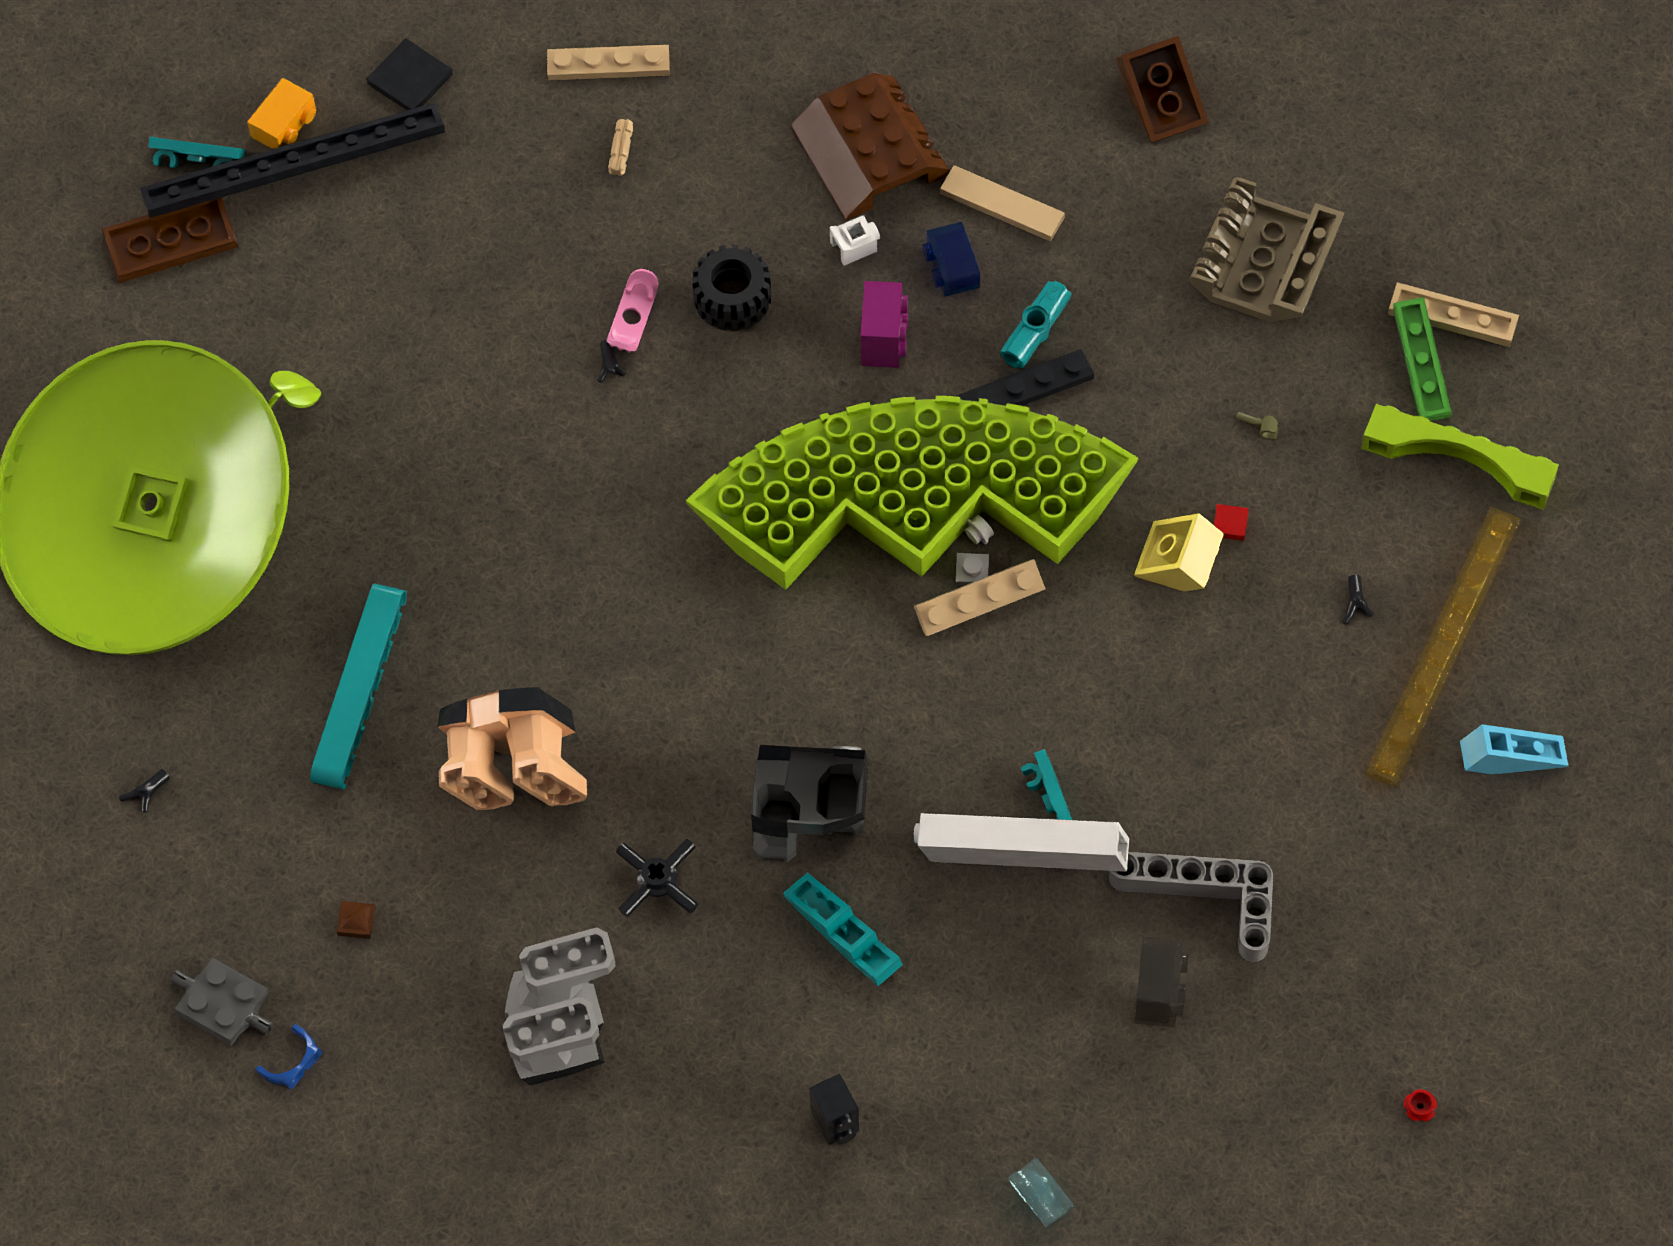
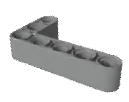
[1108,852,1273,962]

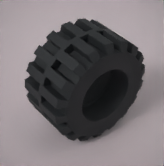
[692,244,772,331]

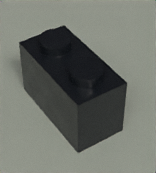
[809,1073,859,1145]

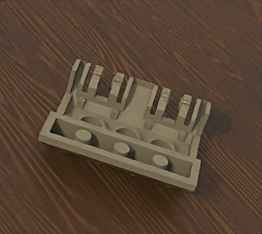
[1189,177,1345,322]

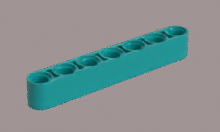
[310,583,407,790]

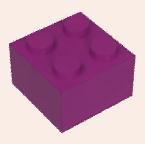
[860,281,908,368]

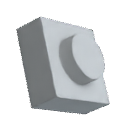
[955,553,989,587]

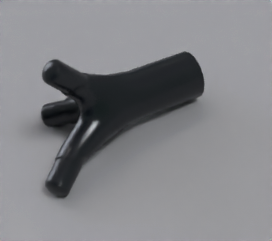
[597,340,626,383]
[1342,575,1373,624]
[119,769,170,813]

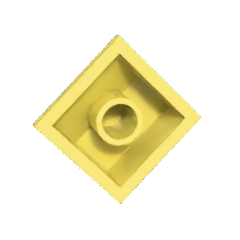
[1134,513,1224,591]

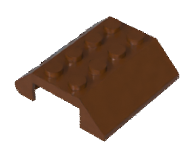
[791,73,950,220]

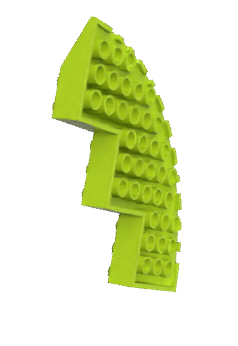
[686,396,1138,590]

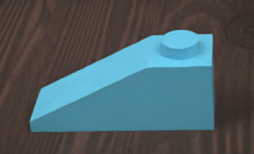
[1460,724,1568,774]

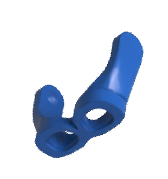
[255,1024,322,1089]

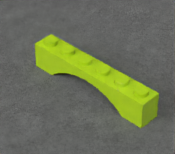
[1361,404,1559,510]

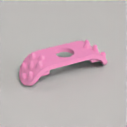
[607,269,659,353]

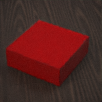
[1214,504,1249,541]

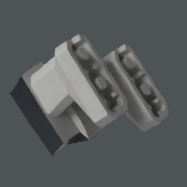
[503,928,616,1085]

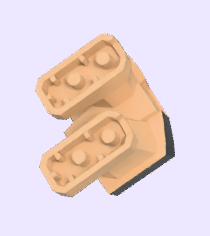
[437,687,587,810]

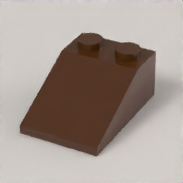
[1116,35,1209,143]

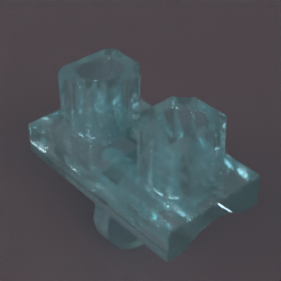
[1009,1157,1074,1227]

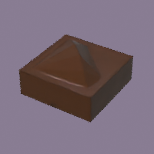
[337,901,376,939]

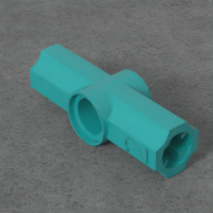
[1000,280,1071,368]

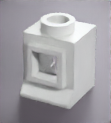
[830,216,880,266]

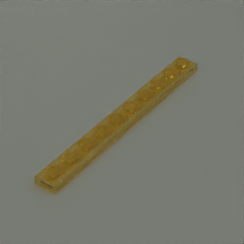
[1365,506,1521,787]

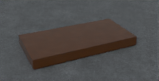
[101,197,238,283]

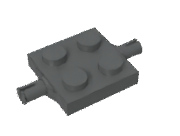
[171,958,274,1046]

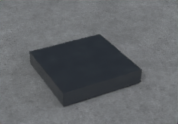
[366,38,453,110]

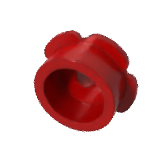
[1403,1089,1437,1122]

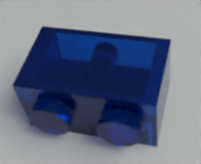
[922,221,980,297]

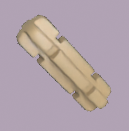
[608,119,633,176]

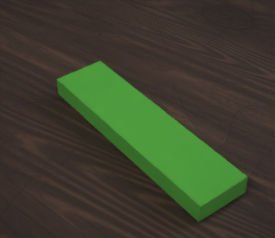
[1393,297,1452,421]

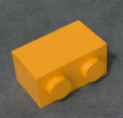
[247,78,316,149]

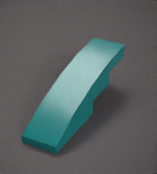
[783,872,903,986]

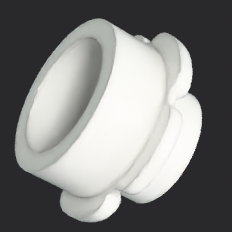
[965,515,994,545]

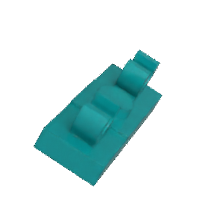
[148,137,247,168]
[1021,749,1073,820]

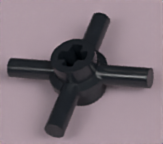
[616,839,698,917]

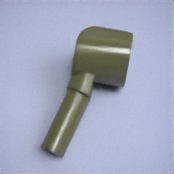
[1236,412,1279,440]

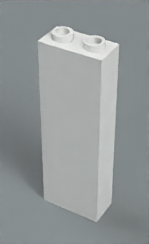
[914,813,1129,872]

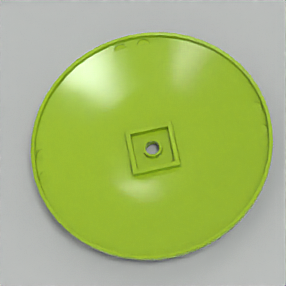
[0,340,289,655]

